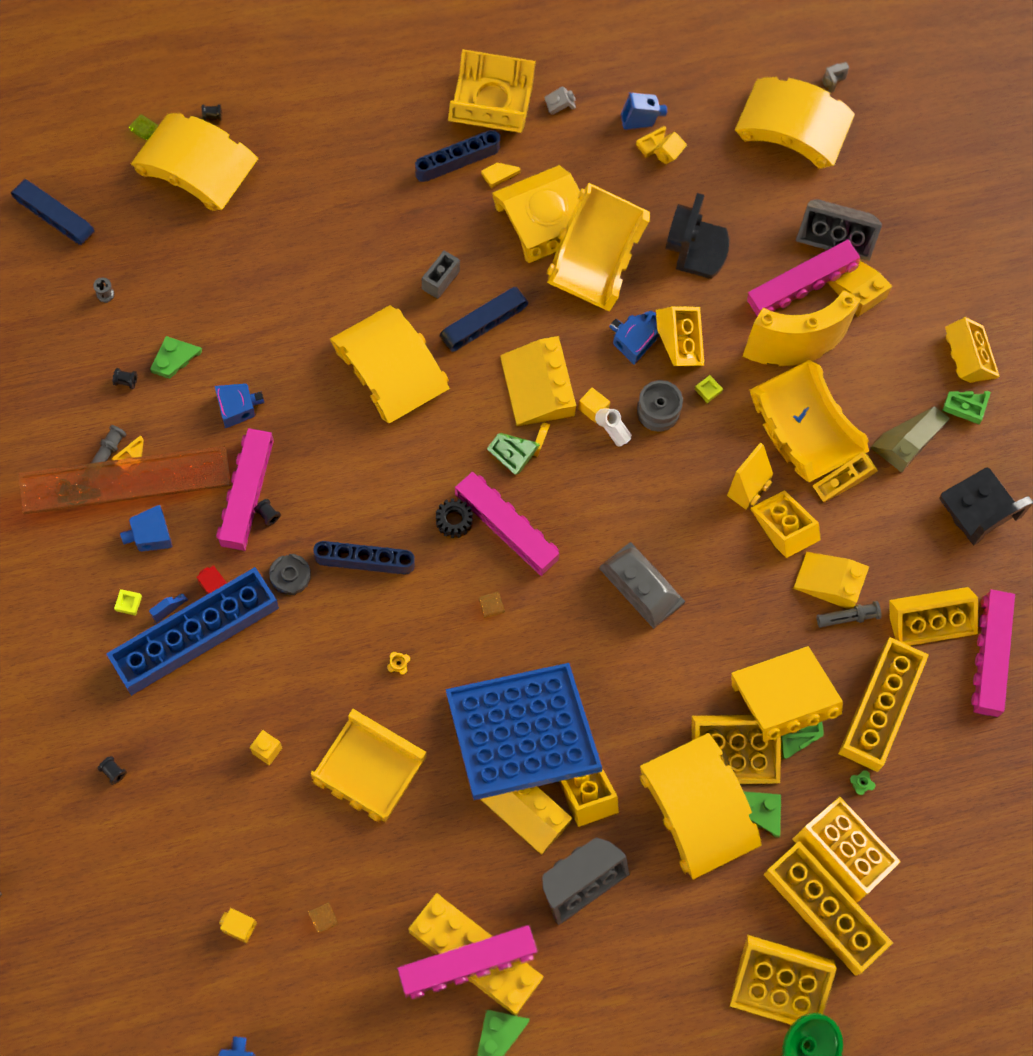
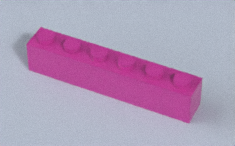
[747,240,860,317]
[216,428,274,551]
[455,471,559,576]
[971,589,1015,717]
[398,925,537,999]

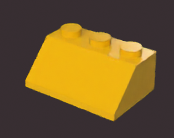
[945,317,1000,383]

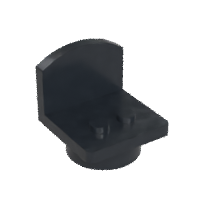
[665,193,729,279]
[939,467,1033,546]

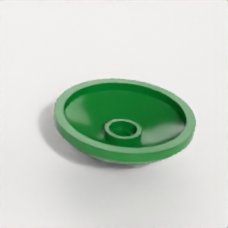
[782,1013,843,1056]

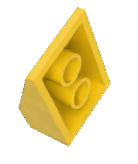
[827,261,892,317]
[656,307,704,366]
[727,443,773,510]
[751,490,821,558]
[793,552,869,609]
[559,769,619,827]

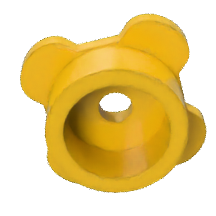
[387,652,410,675]

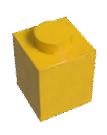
[653,131,687,165]
[578,388,610,423]
[250,730,282,766]
[219,908,257,943]

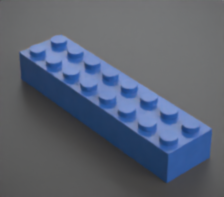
[106,567,279,696]

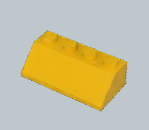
[889,587,978,646]
[480,786,572,855]

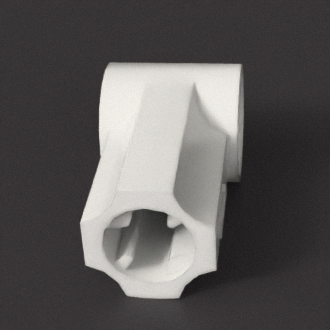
[595,409,632,446]

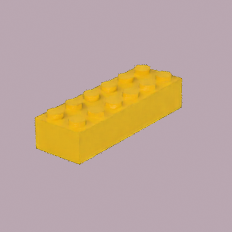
[838,637,929,772]
[763,841,893,976]
[409,893,544,1016]

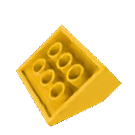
[500,336,576,426]
[692,715,781,784]
[792,797,900,903]
[730,935,836,1025]

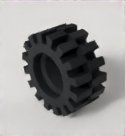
[436,498,473,538]

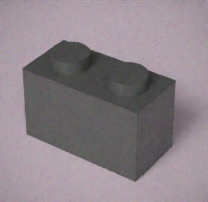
[422,250,460,299]

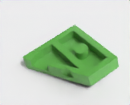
[150,336,202,379]
[942,391,991,425]
[487,433,540,475]
[781,722,824,759]
[743,791,781,837]
[477,1010,529,1056]

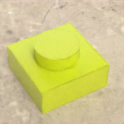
[694,375,723,403]
[114,589,142,616]

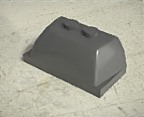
[796,199,882,261]
[599,542,685,629]
[543,838,629,926]

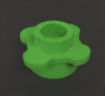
[850,770,875,795]

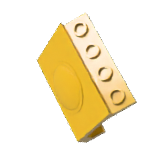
[448,50,536,133]
[492,165,580,263]

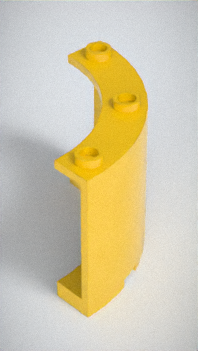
[735,77,855,169]
[131,113,258,211]
[546,183,650,312]
[743,290,861,366]
[330,305,450,424]
[750,360,869,482]
[640,733,762,880]

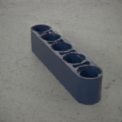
[415,130,500,182]
[11,179,95,245]
[439,287,529,352]
[313,541,415,574]

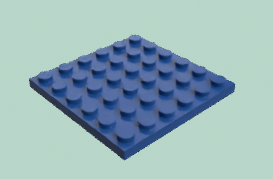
[446,663,602,800]

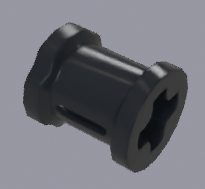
[201,104,222,121]
[113,368,137,389]
[254,499,281,526]
[97,756,127,785]

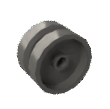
[637,380,683,432]

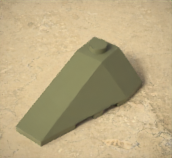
[871,406,950,473]

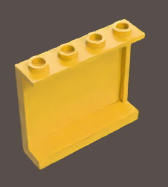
[731,646,843,742]
[311,709,426,822]

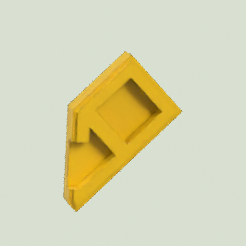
[636,126,666,158]
[481,163,521,188]
[533,422,550,457]
[111,435,144,475]

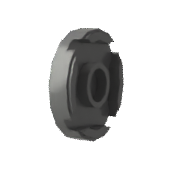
[269,554,311,595]

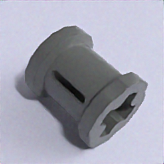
[93,278,114,303]

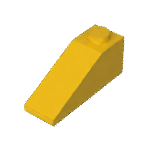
[813,452,878,502]

